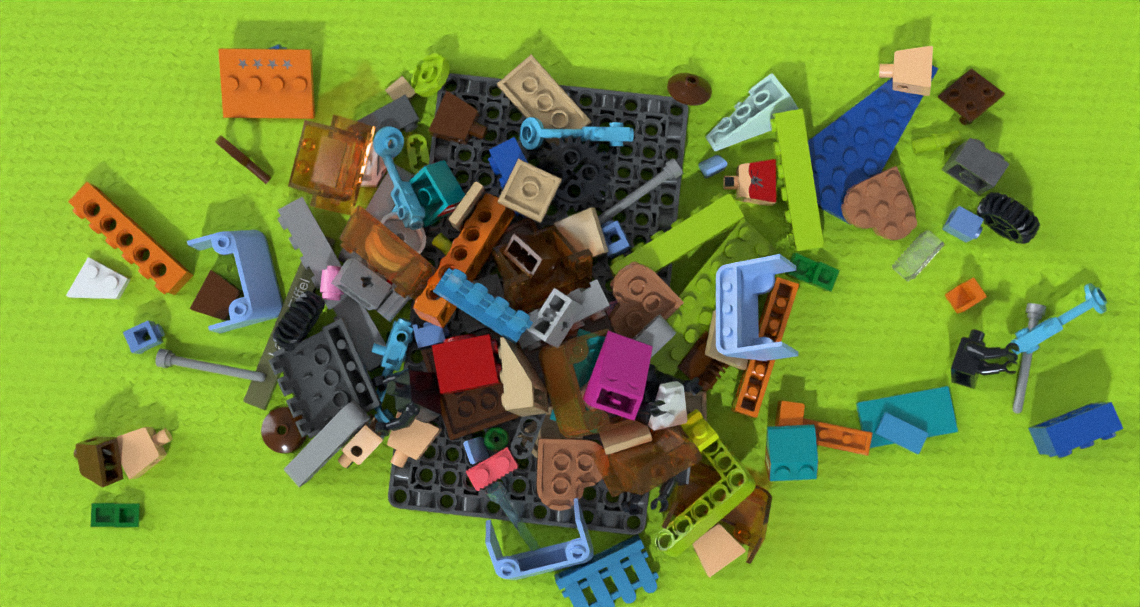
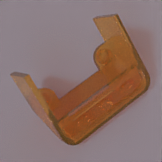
[339,205,437,300]
[538,328,635,438]
[662,459,772,564]

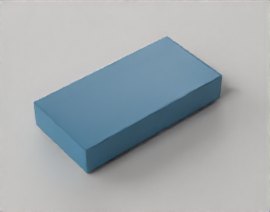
[874,412,929,454]

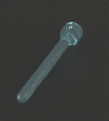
[485,481,553,573]

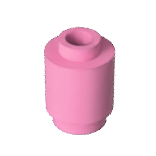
[320,266,344,301]

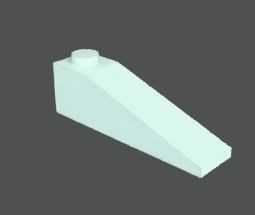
[705,73,798,151]

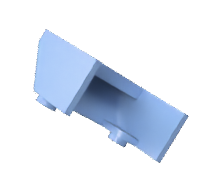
[187,230,283,333]
[716,254,798,361]
[485,498,594,580]

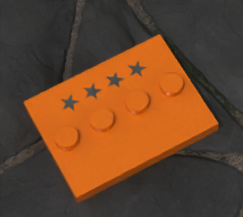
[218,48,315,119]

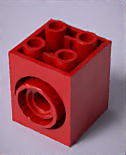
[432,334,502,395]

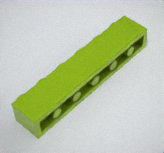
[770,108,824,252]
[609,193,745,277]

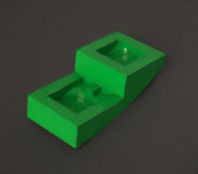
[785,253,840,292]
[90,503,140,527]

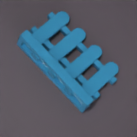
[433,268,533,344]
[554,534,659,607]

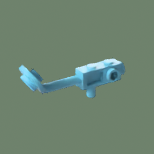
[520,117,634,150]
[373,126,425,230]
[1010,283,1107,355]
[371,318,413,423]

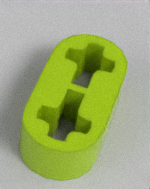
[407,134,430,175]

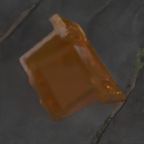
[288,115,376,216]
[492,225,593,314]
[591,425,703,497]

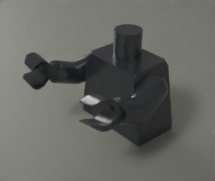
[951,330,1019,389]
[635,364,703,426]
[372,368,442,436]
[621,453,691,515]

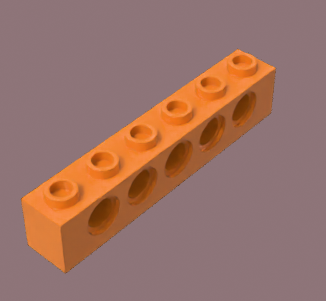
[68,182,193,295]
[413,193,515,329]
[731,277,799,418]

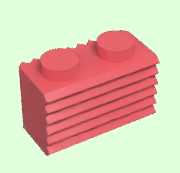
[466,447,519,491]

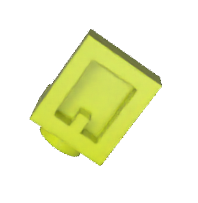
[680,409,719,452]

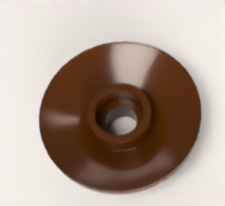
[667,73,712,106]
[261,407,307,453]

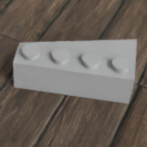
[519,279,610,352]

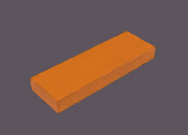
[803,418,873,456]

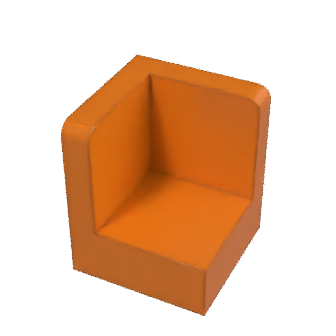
[945,277,987,314]
[775,401,805,426]

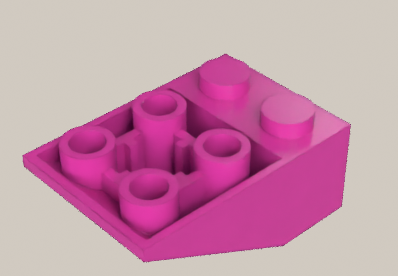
[583,331,653,420]

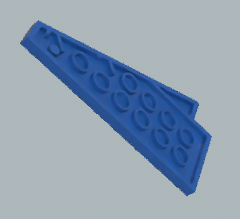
[808,65,939,225]

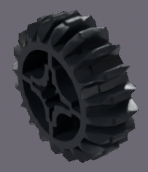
[977,192,1040,244]
[273,291,325,351]

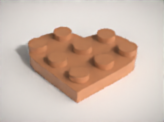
[841,166,917,241]
[609,262,684,339]
[536,438,609,511]

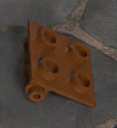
[938,68,1005,125]
[677,330,729,392]

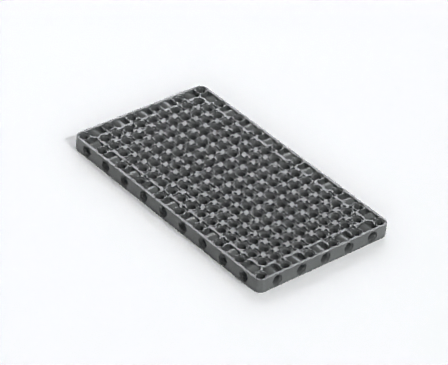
[388,73,688,535]

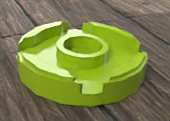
[411,53,450,97]

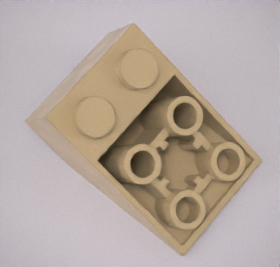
[498,337,549,417]

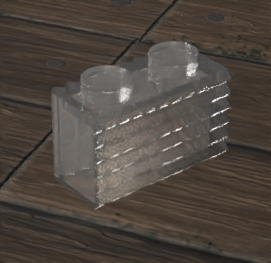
[892,230,945,281]

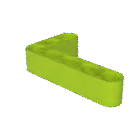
[655,438,755,557]

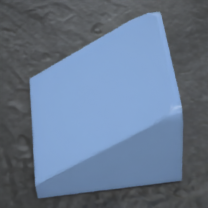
[698,155,727,179]
[463,436,489,464]

